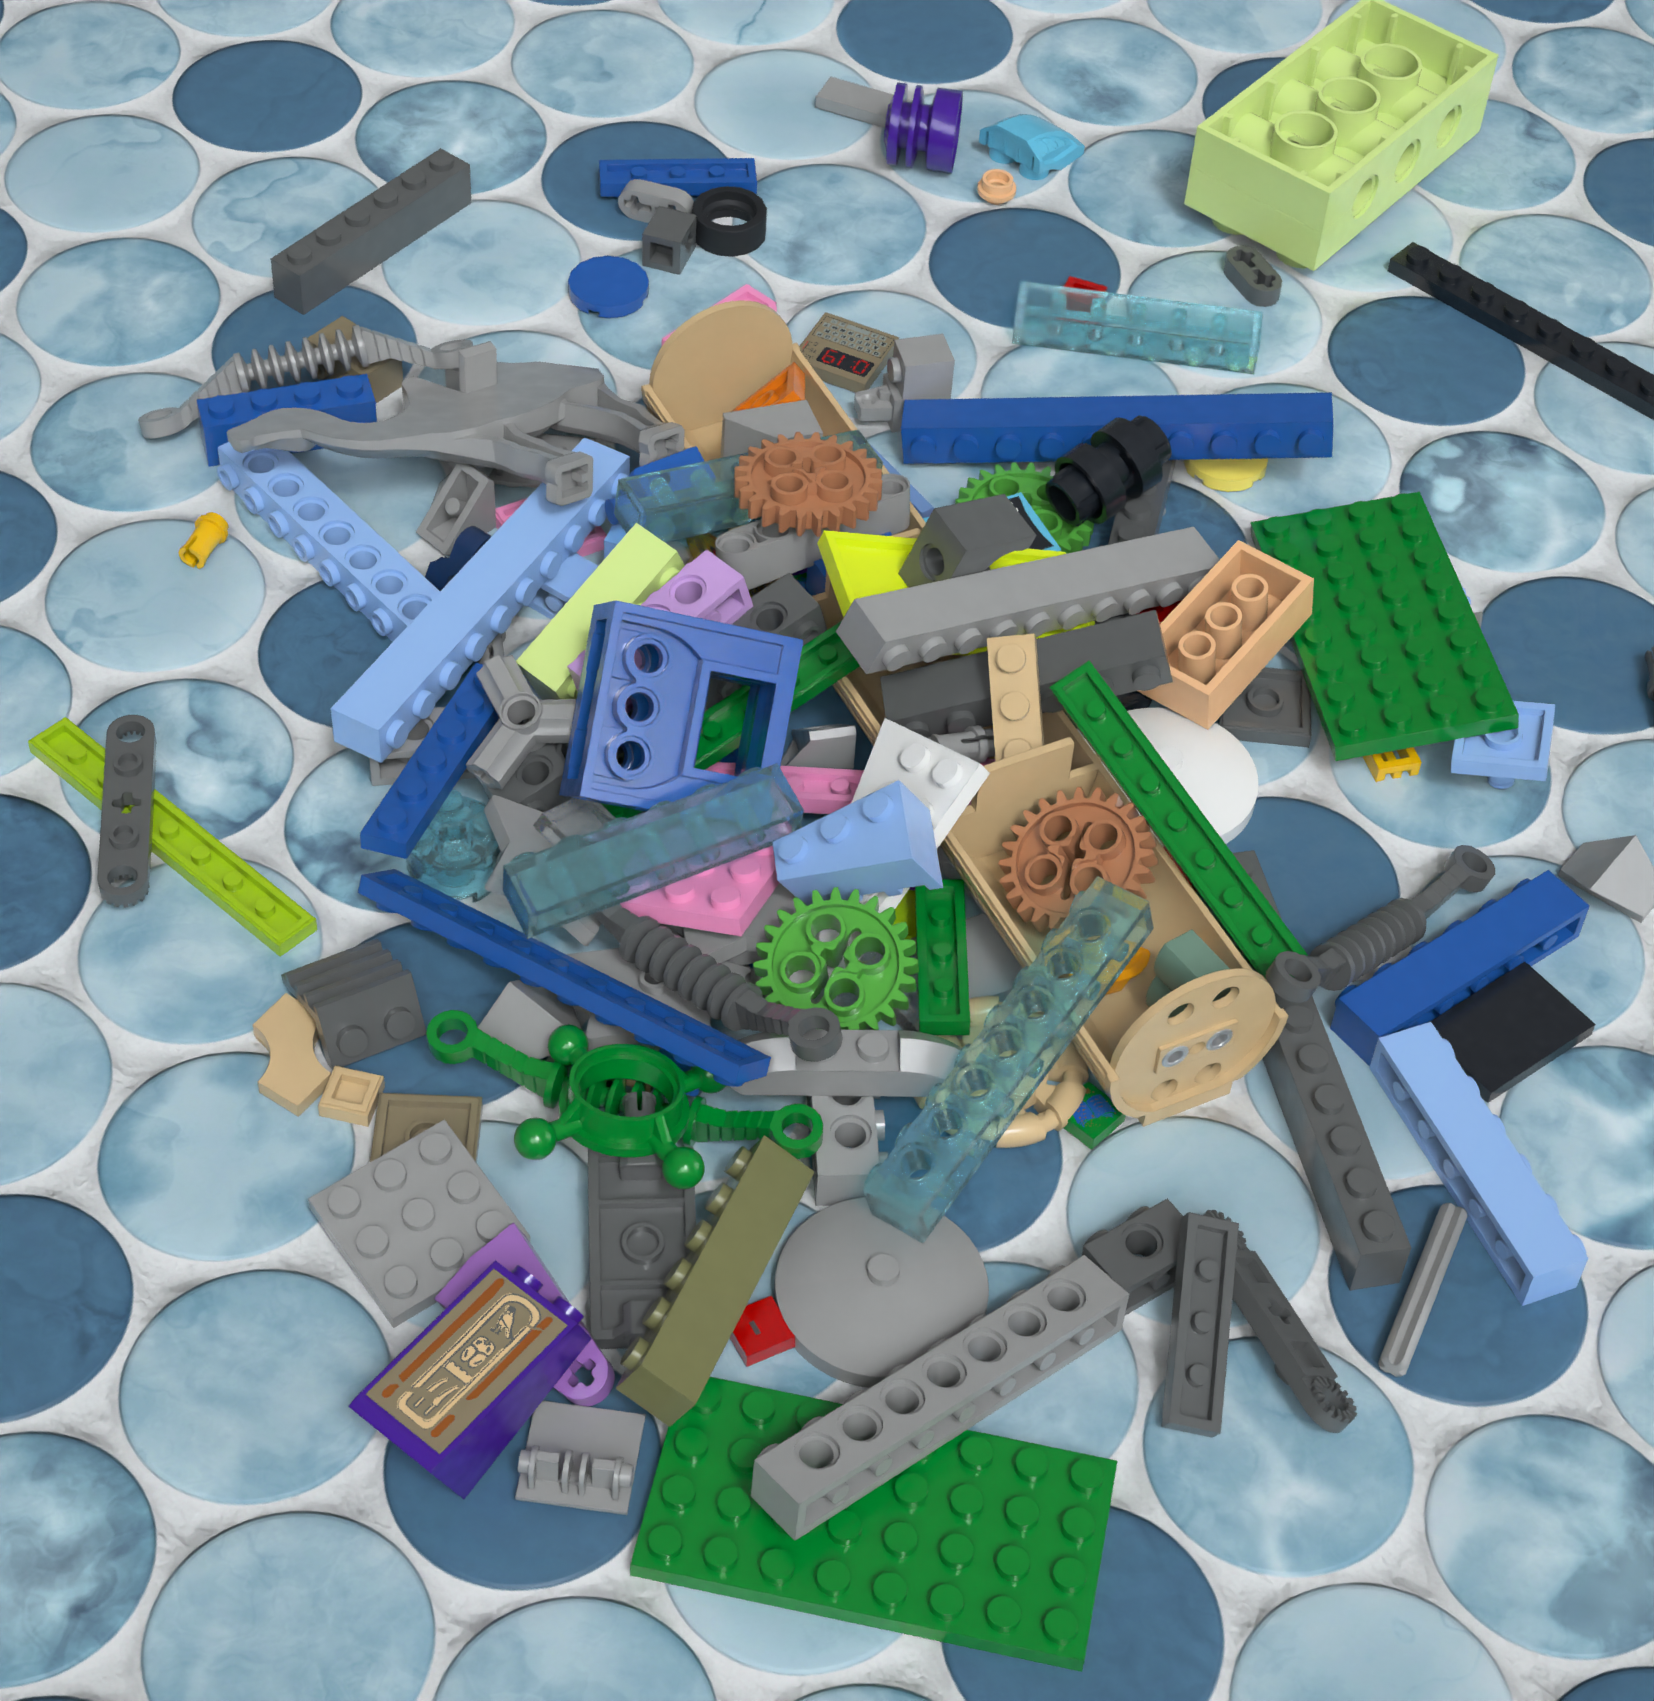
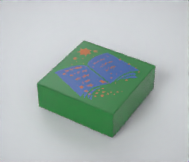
[1064,1081,1126,1150]

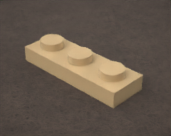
[987,633,1044,762]

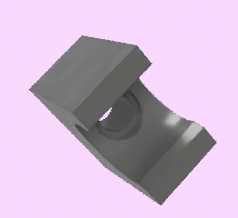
[898,494,1037,587]

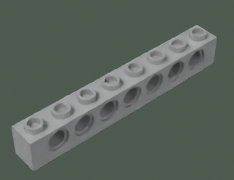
[751,1255,1129,1540]

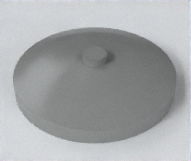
[774,1196,989,1388]

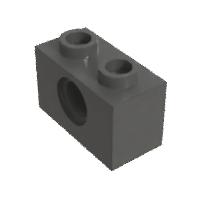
[1081,1198,1183,1315]

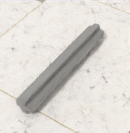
[1378,1203,1468,1377]

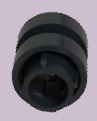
[1045,415,1172,526]

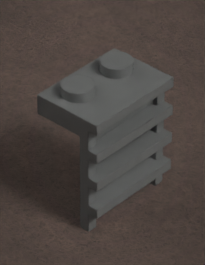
[281,939,426,1070]

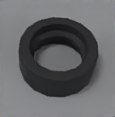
[692,186,767,257]

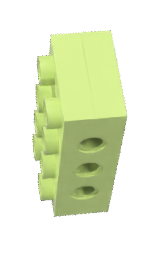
[1184,0,1499,271]

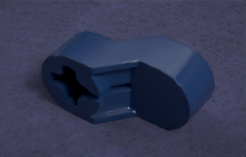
[425,526,492,591]

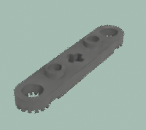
[97,715,157,908]
[1203,1209,1357,1433]

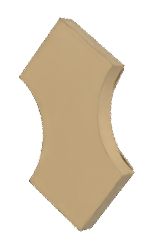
[253,993,331,1117]

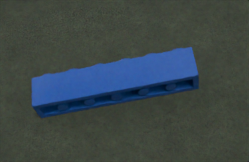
[1330,870,1590,1066]

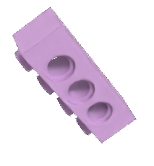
[567,549,753,713]

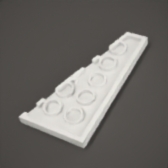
[789,718,990,1004]

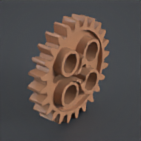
[734,432,882,537]
[998,786,1158,940]

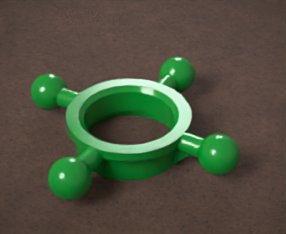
[514,1024,726,1190]

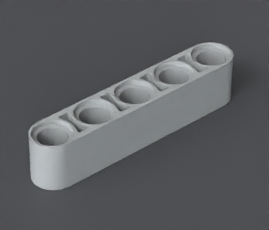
[715,474,910,590]

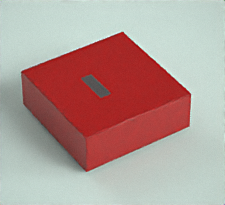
[730,1296,796,1367]

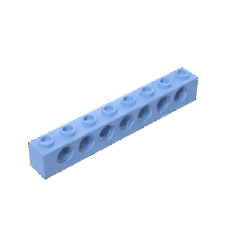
[217,442,440,642]

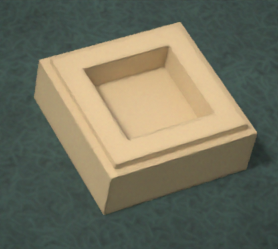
[318,1066,385,1127]

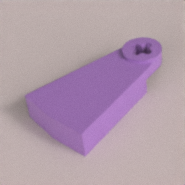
[434,1222,615,1406]

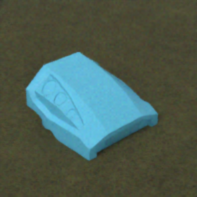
[979,114,1085,180]

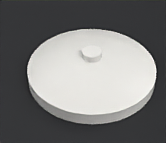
[1084,708,1259,847]

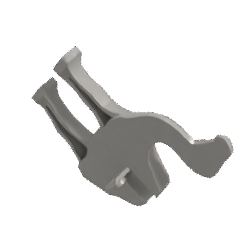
[227,341,684,506]

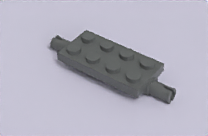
[588,1092,696,1349]

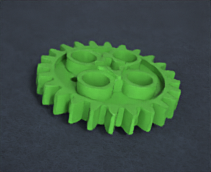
[955,462,1094,554]
[753,887,919,1030]

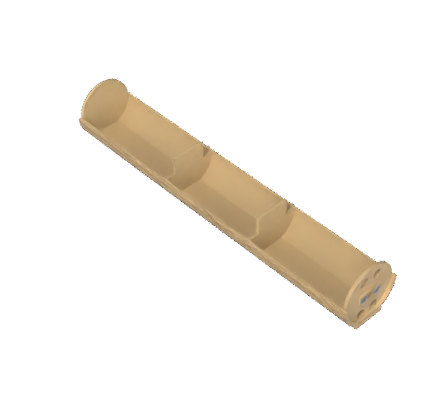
[641,300,1289,1127]

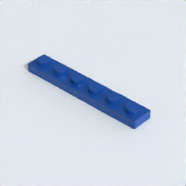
[360,663,499,859]

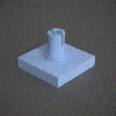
[1451,701,1555,789]

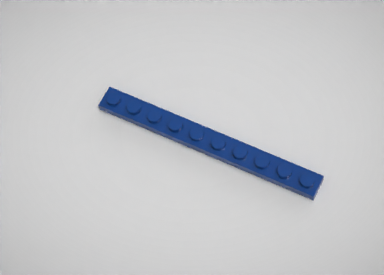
[358,869,771,1087]

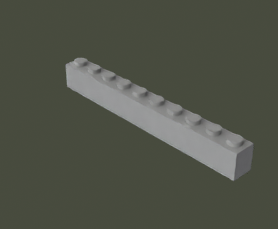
[836,527,1220,674]

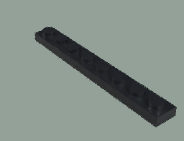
[1388,242,1654,420]

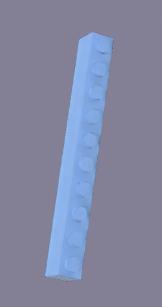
[331,437,630,763]

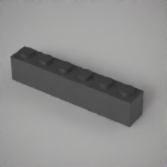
[271,148,472,315]
[880,610,1173,738]

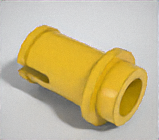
[178,512,229,569]

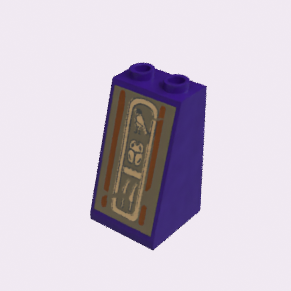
[348,1260,592,1499]

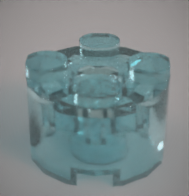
[406,790,501,903]

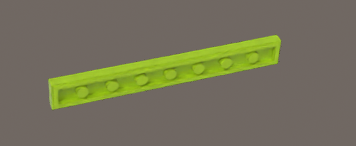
[28,717,318,957]

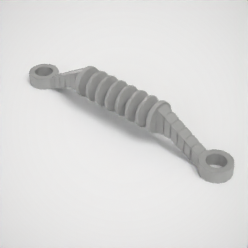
[138,325,473,438]

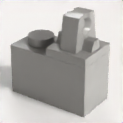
[854,334,955,433]

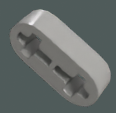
[618,179,694,223]

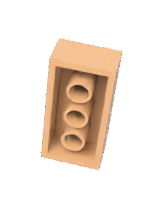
[1138,540,1314,730]

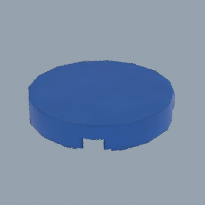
[568,256,649,318]

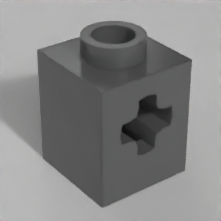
[642,206,697,275]

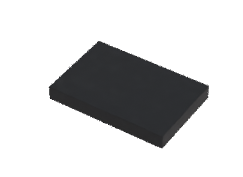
[1430,962,1596,1103]

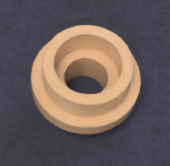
[977,169,1016,205]

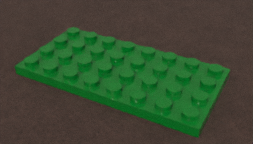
[1251,491,1519,761]
[630,1377,1118,1672]

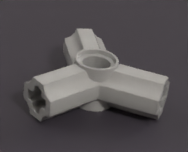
[466,655,577,790]

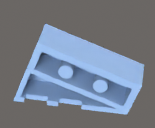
[772,780,943,906]

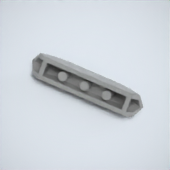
[729,1029,978,1097]

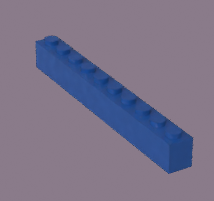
[901,392,1334,464]

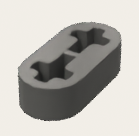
[1224,246,1282,307]

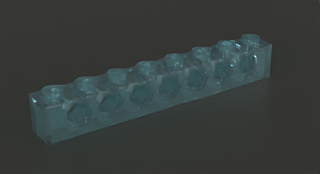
[863,876,1154,1243]

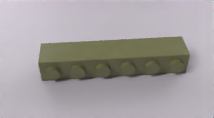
[615,1135,815,1427]

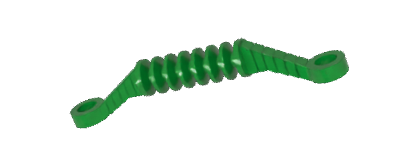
[426,1010,823,1159]

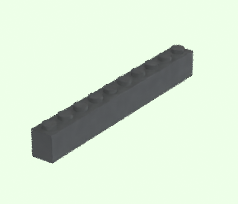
[1203,850,1411,1291]

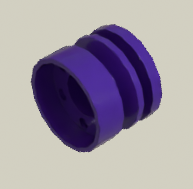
[884,82,963,173]

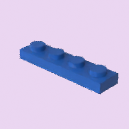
[599,158,757,198]

